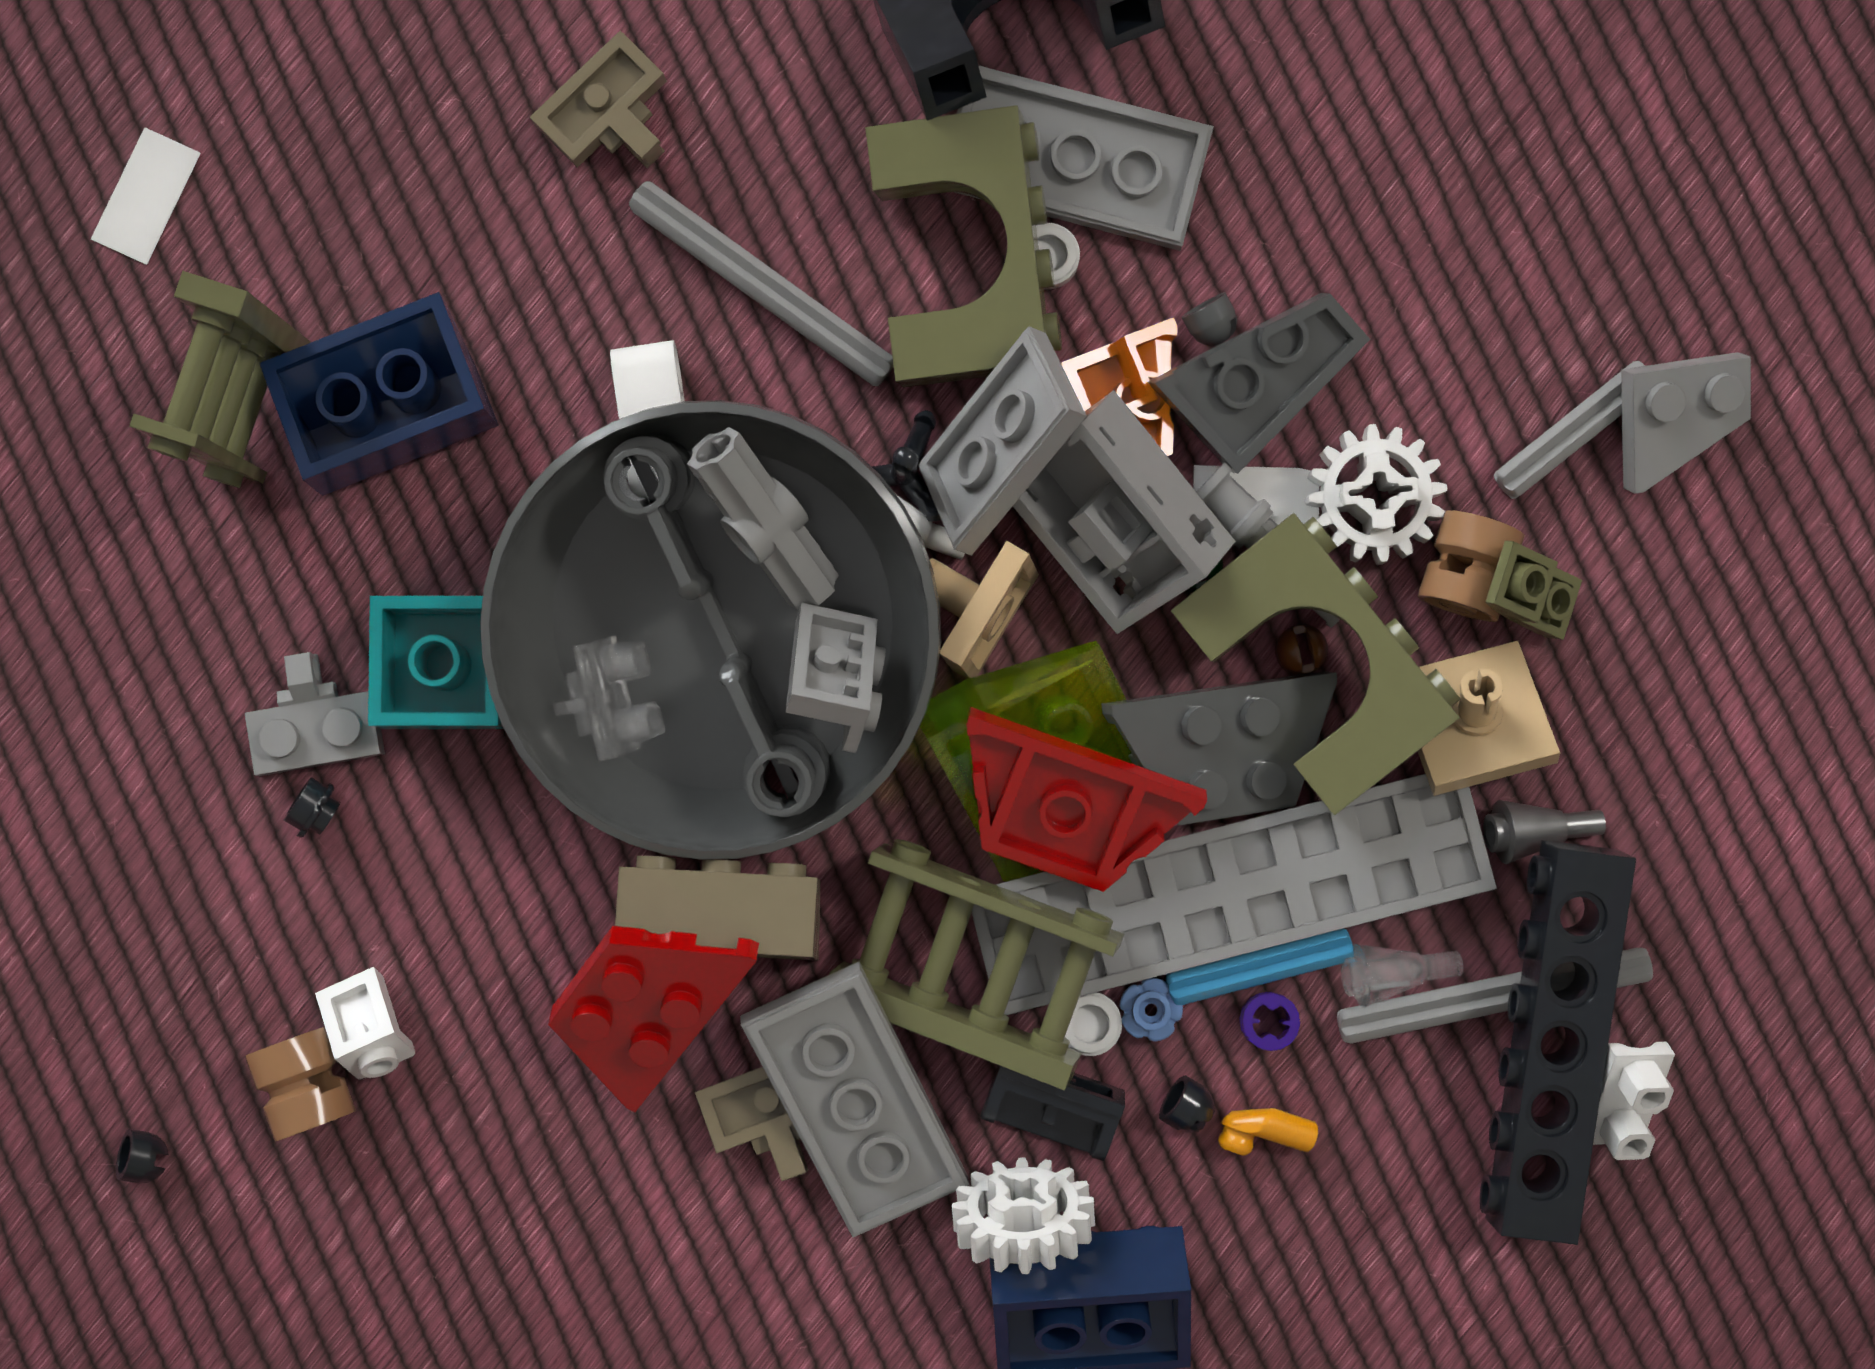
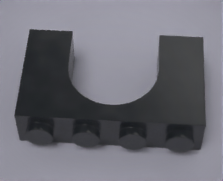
[873,0,1166,121]

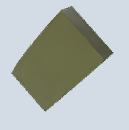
[1485,540,1582,640]

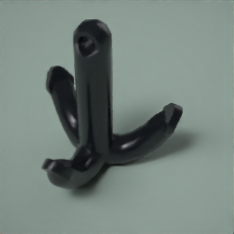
[871,410,941,521]

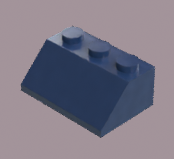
[259,292,499,496]
[989,1226,1191,1369]

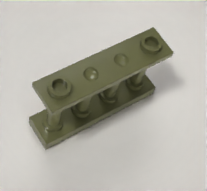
[130,271,311,488]
[829,839,1125,1091]

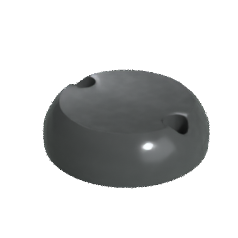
[480,400,941,860]

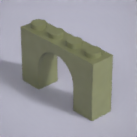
[865,105,1062,388]
[1171,513,1461,816]

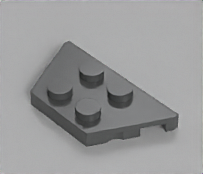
[1101,671,1337,825]

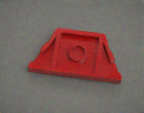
[966,707,1207,892]
[548,926,759,1112]

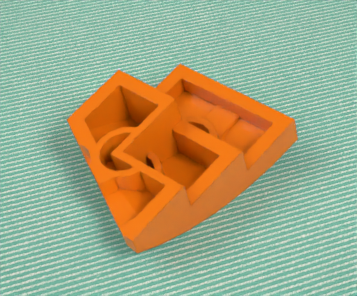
[1061,317,1177,456]

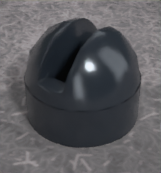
[1159,1075,1215,1133]
[116,1129,169,1183]

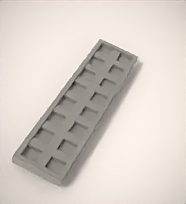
[972,774,1497,1015]

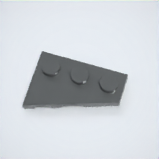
[1147,293,1370,474]

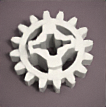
[1305,424,1447,565]
[952,1157,1095,1274]

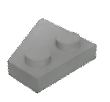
[1621,352,1751,494]

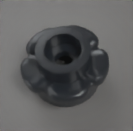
[283,777,341,838]

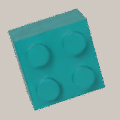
[368,596,504,729]

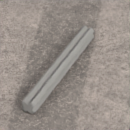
[629,181,894,386]
[1337,947,1653,1044]

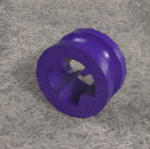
[1239,991,1300,1051]

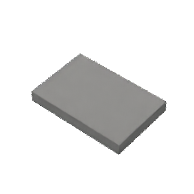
[918,326,1087,556]

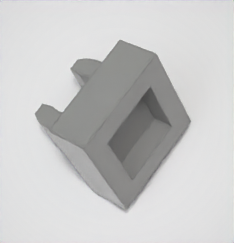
[1066,479,1153,571]

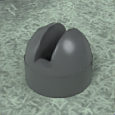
[1181,292,1238,347]

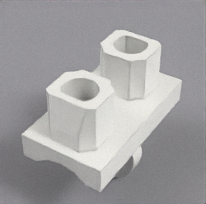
[1593,1042,1675,1160]

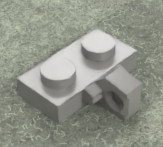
[244,652,385,776]

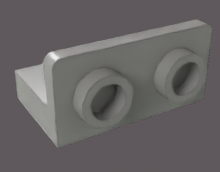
[786,602,886,753]

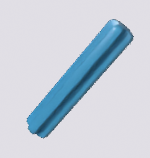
[1166,928,1354,1005]

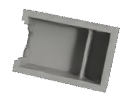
[1013,390,1236,634]

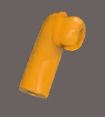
[1218,1108,1318,1156]

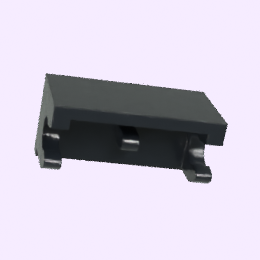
[980,1065,1125,1162]

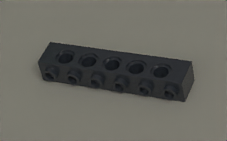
[1480,840,1636,1245]

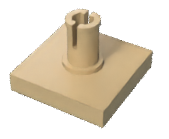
[930,541,1039,683]
[1418,641,1560,796]

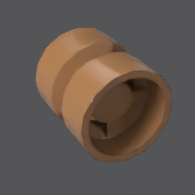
[1417,510,1525,622]
[245,1027,356,1142]

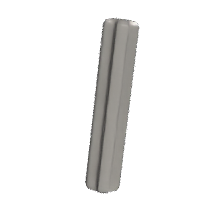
[1494,361,1645,499]

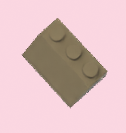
[615,856,820,961]

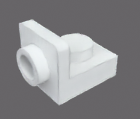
[315,967,416,1079]

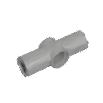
[687,427,839,612]

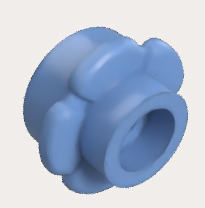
[1120,978,1183,1042]

